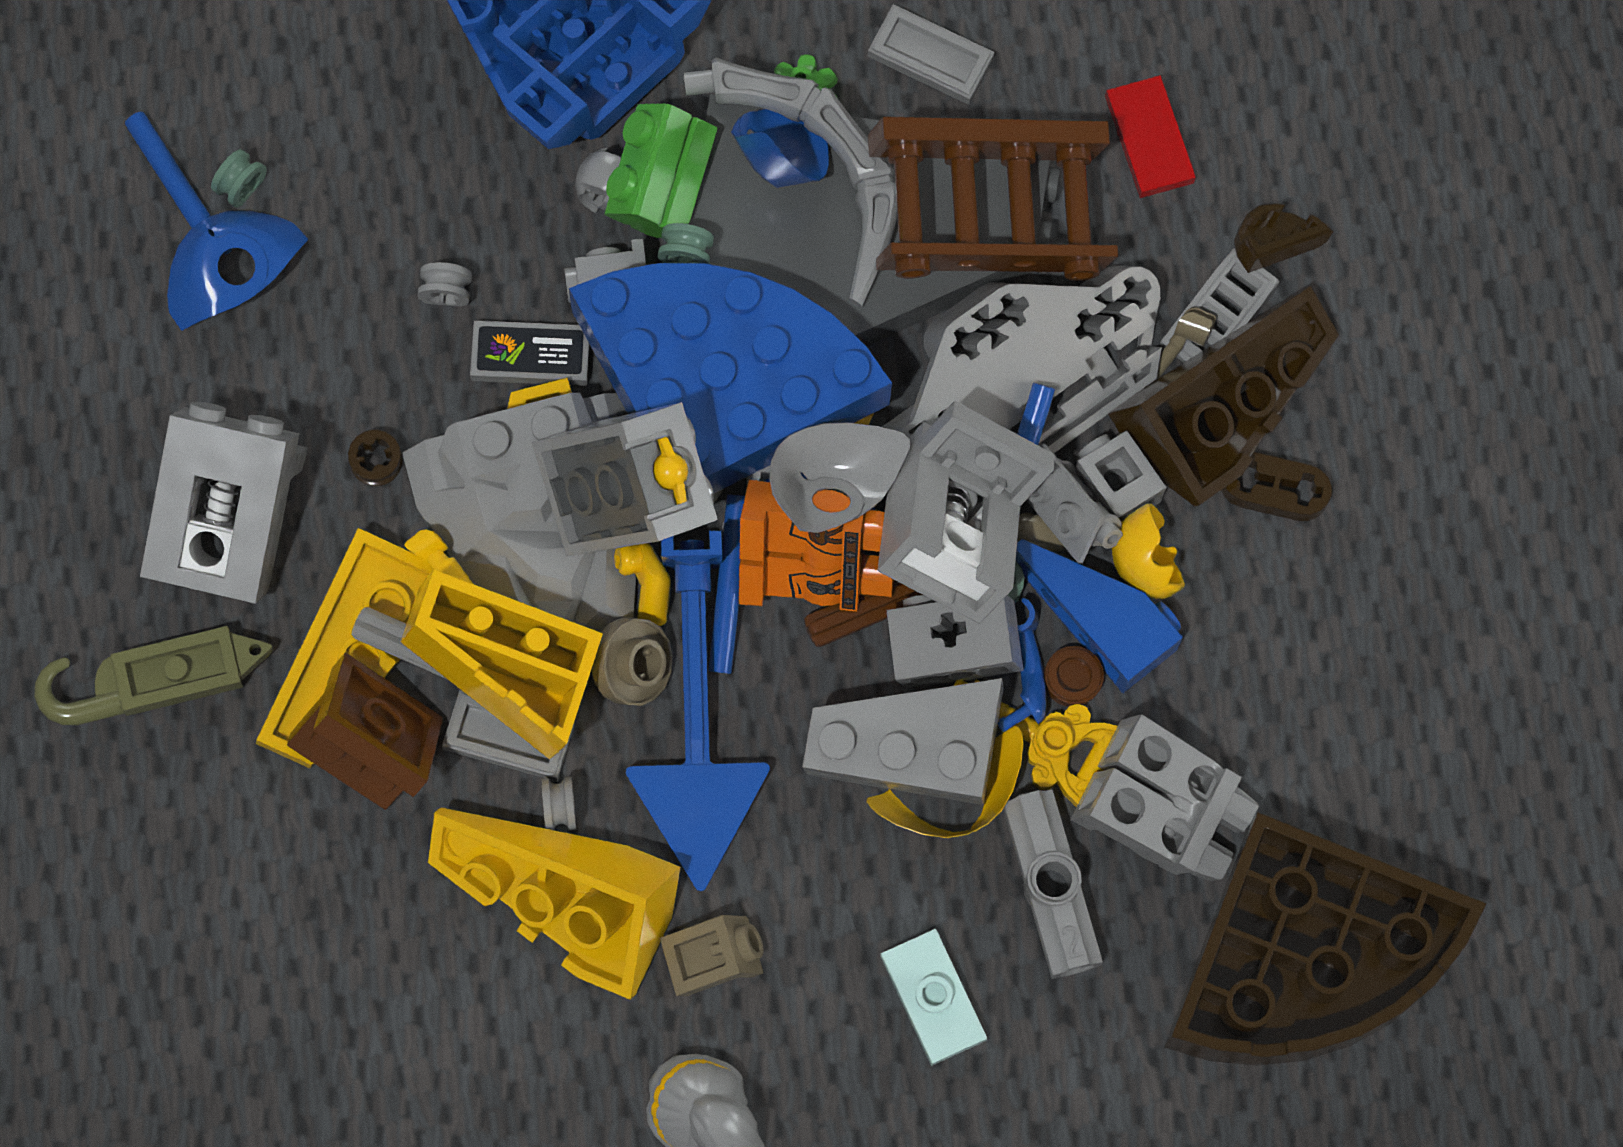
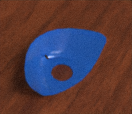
[731,109,829,188]
[167,211,308,331]

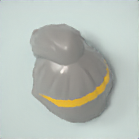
[646,1054,764,1147]

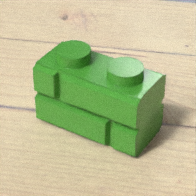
[604,103,718,238]

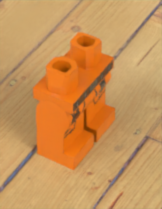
[739,480,895,612]

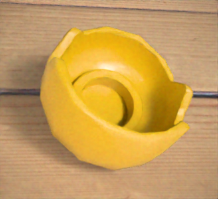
[1112,504,1185,599]

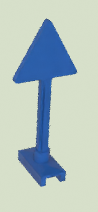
[626,531,770,891]

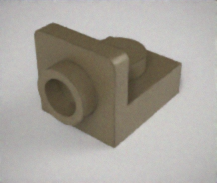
[660,915,764,996]

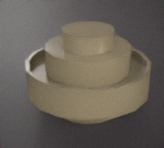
[591,618,673,706]

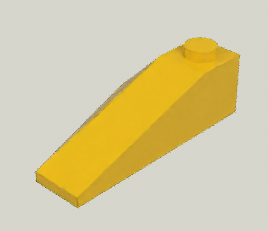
[428,807,681,1000]

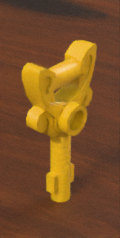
[954,680,1118,807]

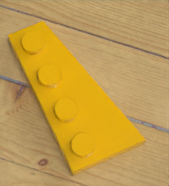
[256,528,433,769]

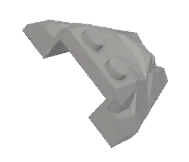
[402,393,636,632]

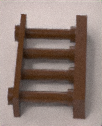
[868,117,1118,280]

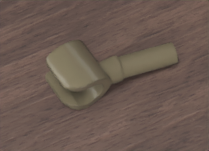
[1157,307,1216,378]

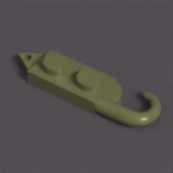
[34,626,274,725]

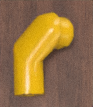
[614,543,671,626]

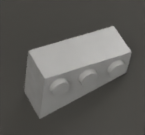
[802,678,1004,805]

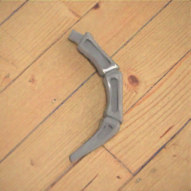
[684,57,897,307]

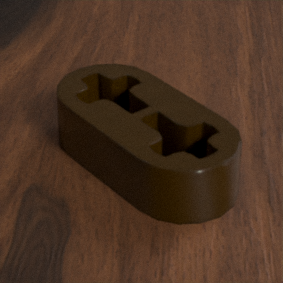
[1221,452,1332,521]

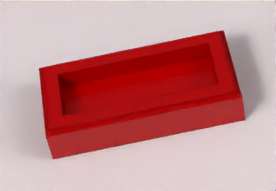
[1105,75,1196,198]

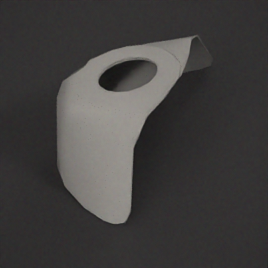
[770,423,910,533]

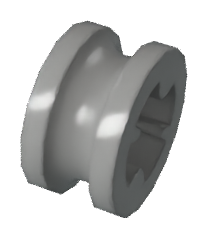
[418,262,472,307]
[541,776,576,830]

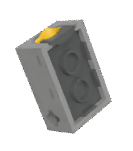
[532,402,718,557]

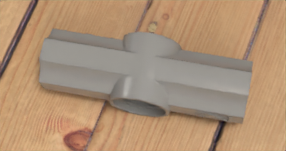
[1003,789,1103,979]

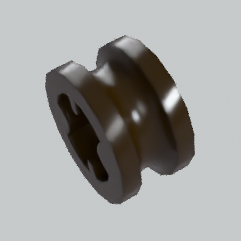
[348,429,403,487]

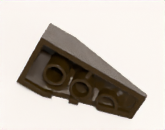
[1108,286,1339,506]

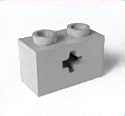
[887,595,1024,688]

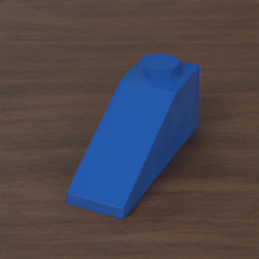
[1016,539,1183,693]

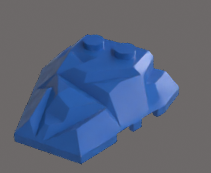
[446,0,712,149]

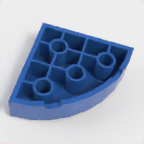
[569,263,892,493]

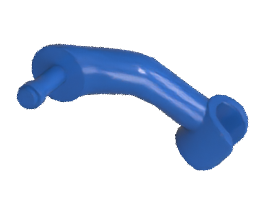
[997,598,1046,732]

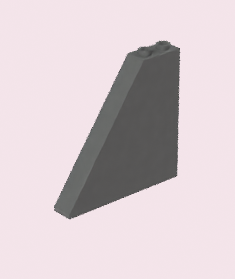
[689,94,1060,346]

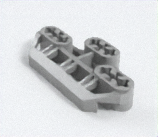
[882,265,1162,454]

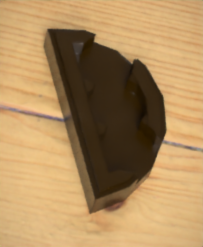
[1234,203,1333,273]

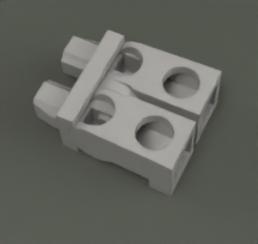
[1070,714,1259,881]

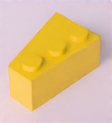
[400,569,603,759]

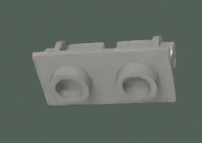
[1026,444,1123,563]

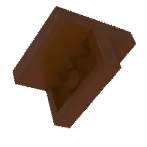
[287,652,443,810]

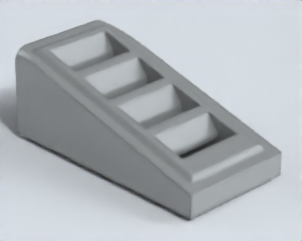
[1159,248,1279,363]

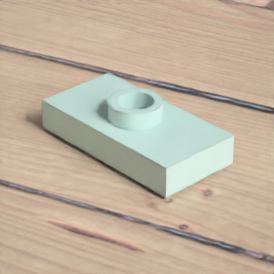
[880,929,987,1066]

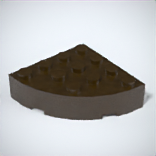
[1164,812,1487,1066]

